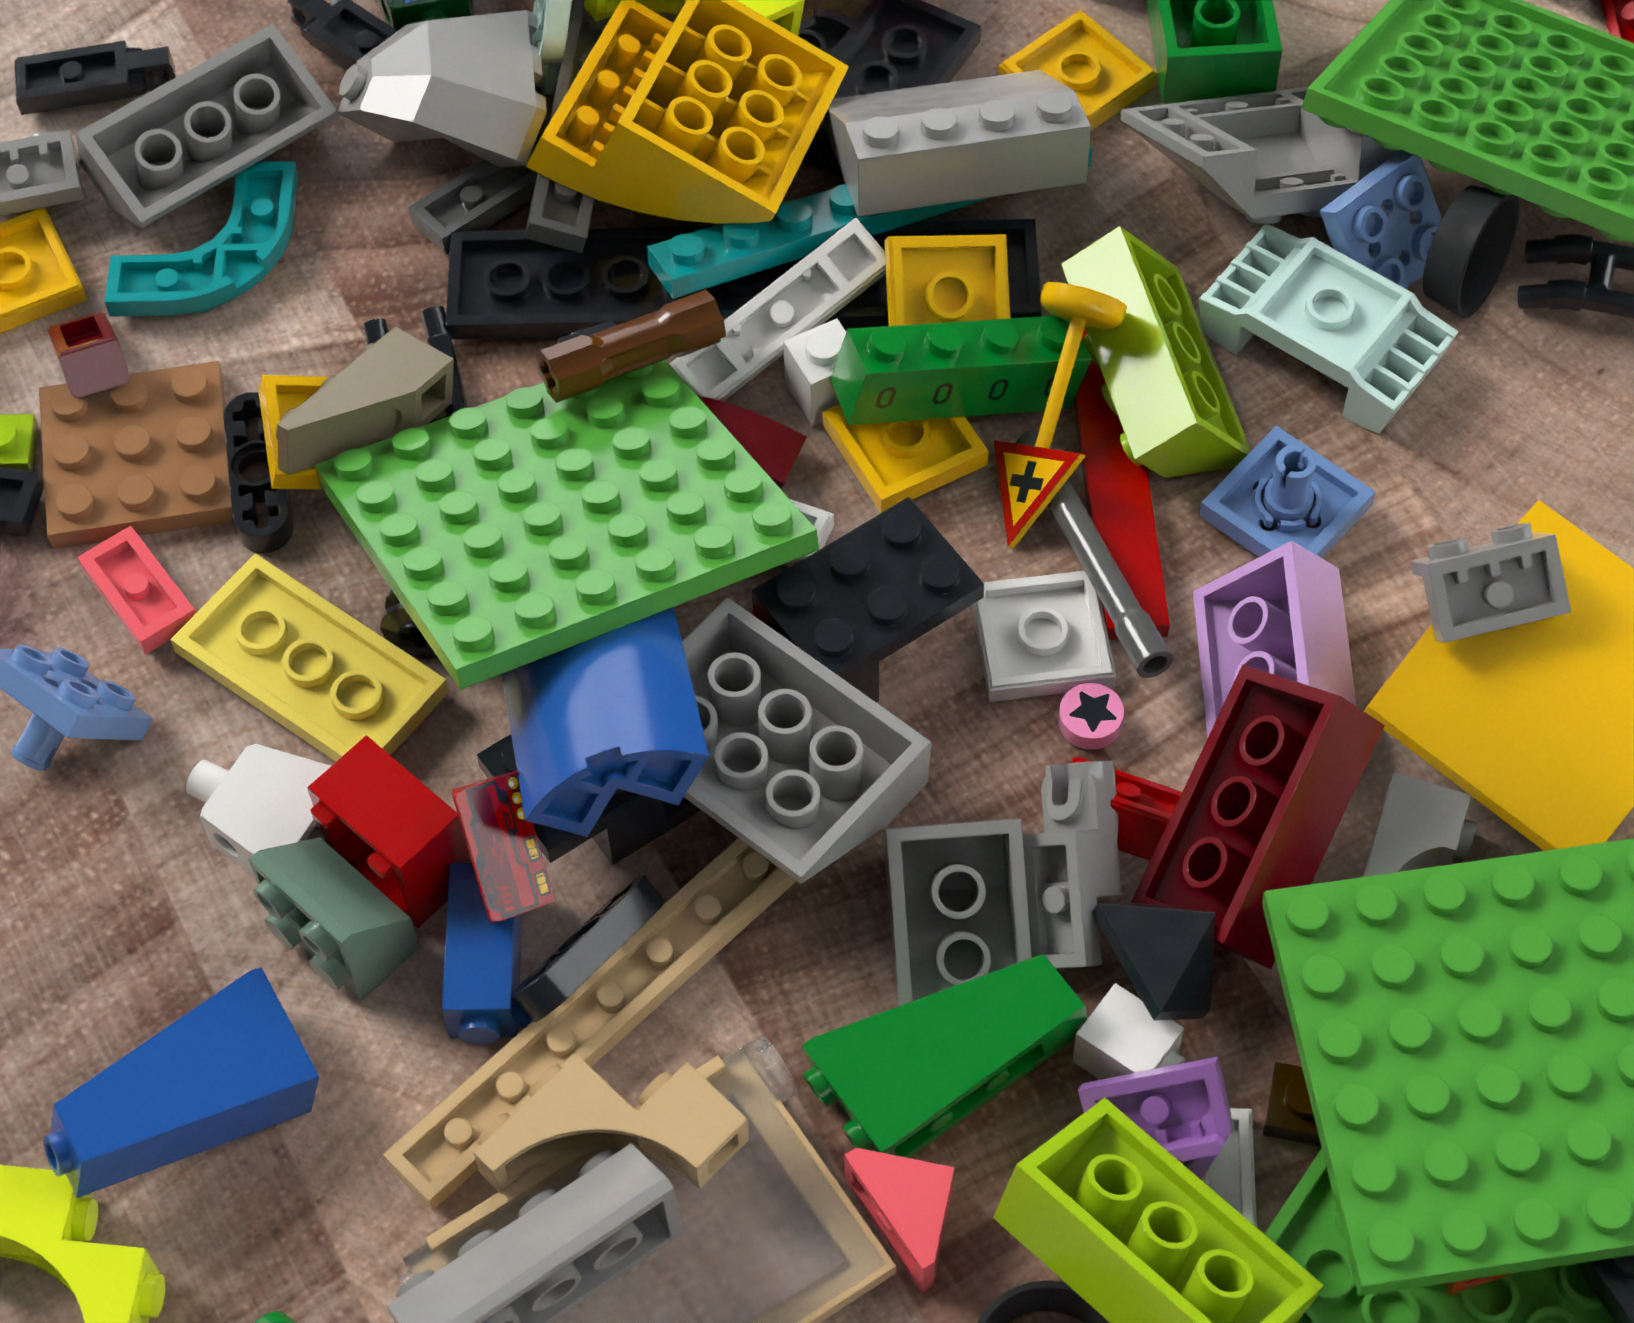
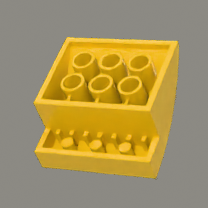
[526,0,849,224]
[1364,500,1634,851]

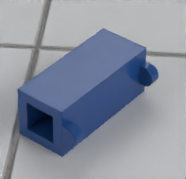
[442,862,532,1045]

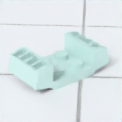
[1199,224,1458,434]

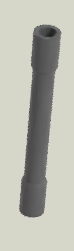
[1015,429,1173,678]

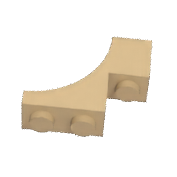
[473,1054,749,1192]

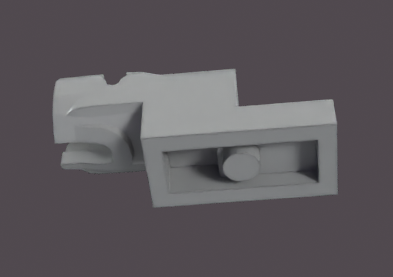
[1022,761,1121,968]

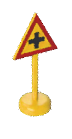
[994,282,1127,549]

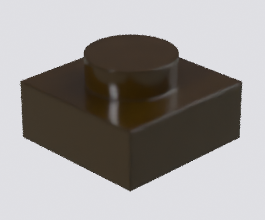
[1262,1062,1322,1147]

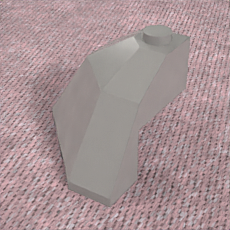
[338,10,547,168]

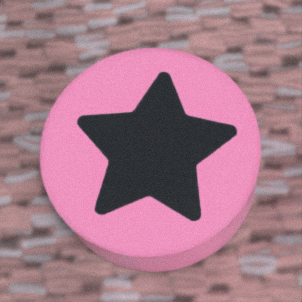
[1058,683,1124,750]

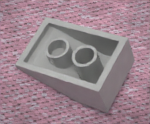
[883,818,1032,1006]

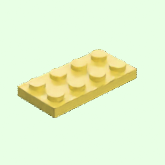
[170,553,449,762]

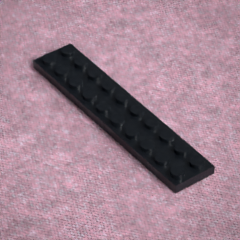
[446,219,1042,340]

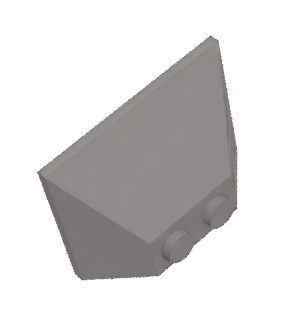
[1121,87,1400,224]

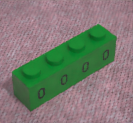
[830,316,1092,425]

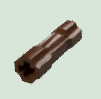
[536,290,726,403]

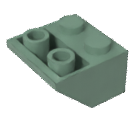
[248,837,420,1001]

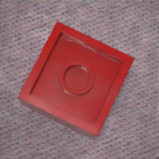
[307,735,471,928]

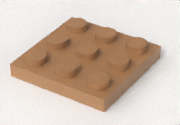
[39,361,233,549]

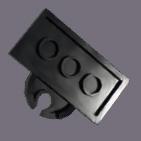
[798,0,981,180]

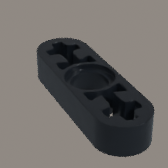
[223,392,293,553]
[512,875,666,1022]

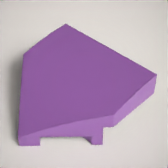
[1078,1056,1234,1180]

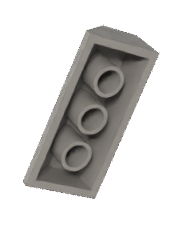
[76,24,338,228]
[386,1143,683,1323]

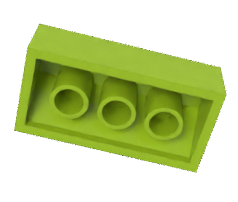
[1061,226,1251,478]
[993,1098,1324,1323]

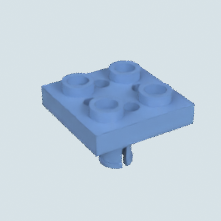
[1320,150,1442,289]
[1199,426,1376,559]
[0,644,153,771]

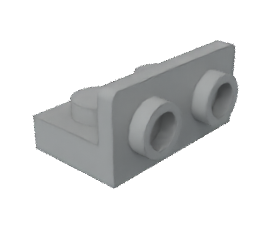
[0,129,84,216]
[1410,523,1571,643]

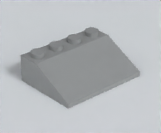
[822,70,1091,216]
[682,597,931,884]

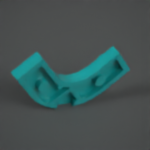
[104,161,299,317]

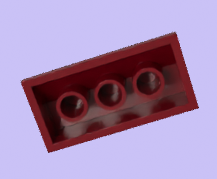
[1130,664,1385,969]

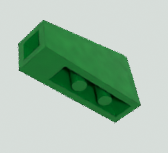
[802,954,1087,1158]

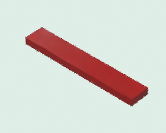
[1073,328,1170,640]

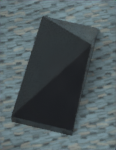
[1092,903,1216,1021]

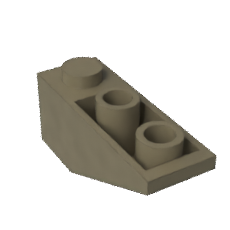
[276,326,454,475]

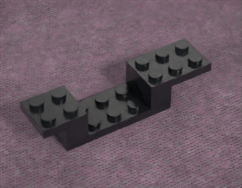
[477,497,984,865]

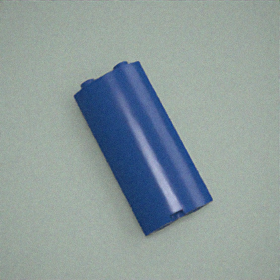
[501,607,709,837]

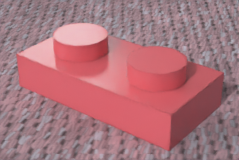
[77,526,196,655]

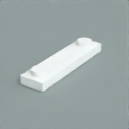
[669,218,886,402]

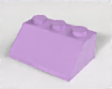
[1193,541,1357,738]

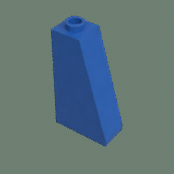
[43,967,319,1198]

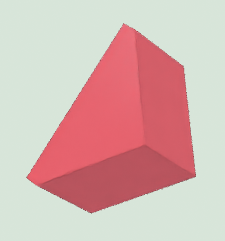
[844,1148,954,1293]

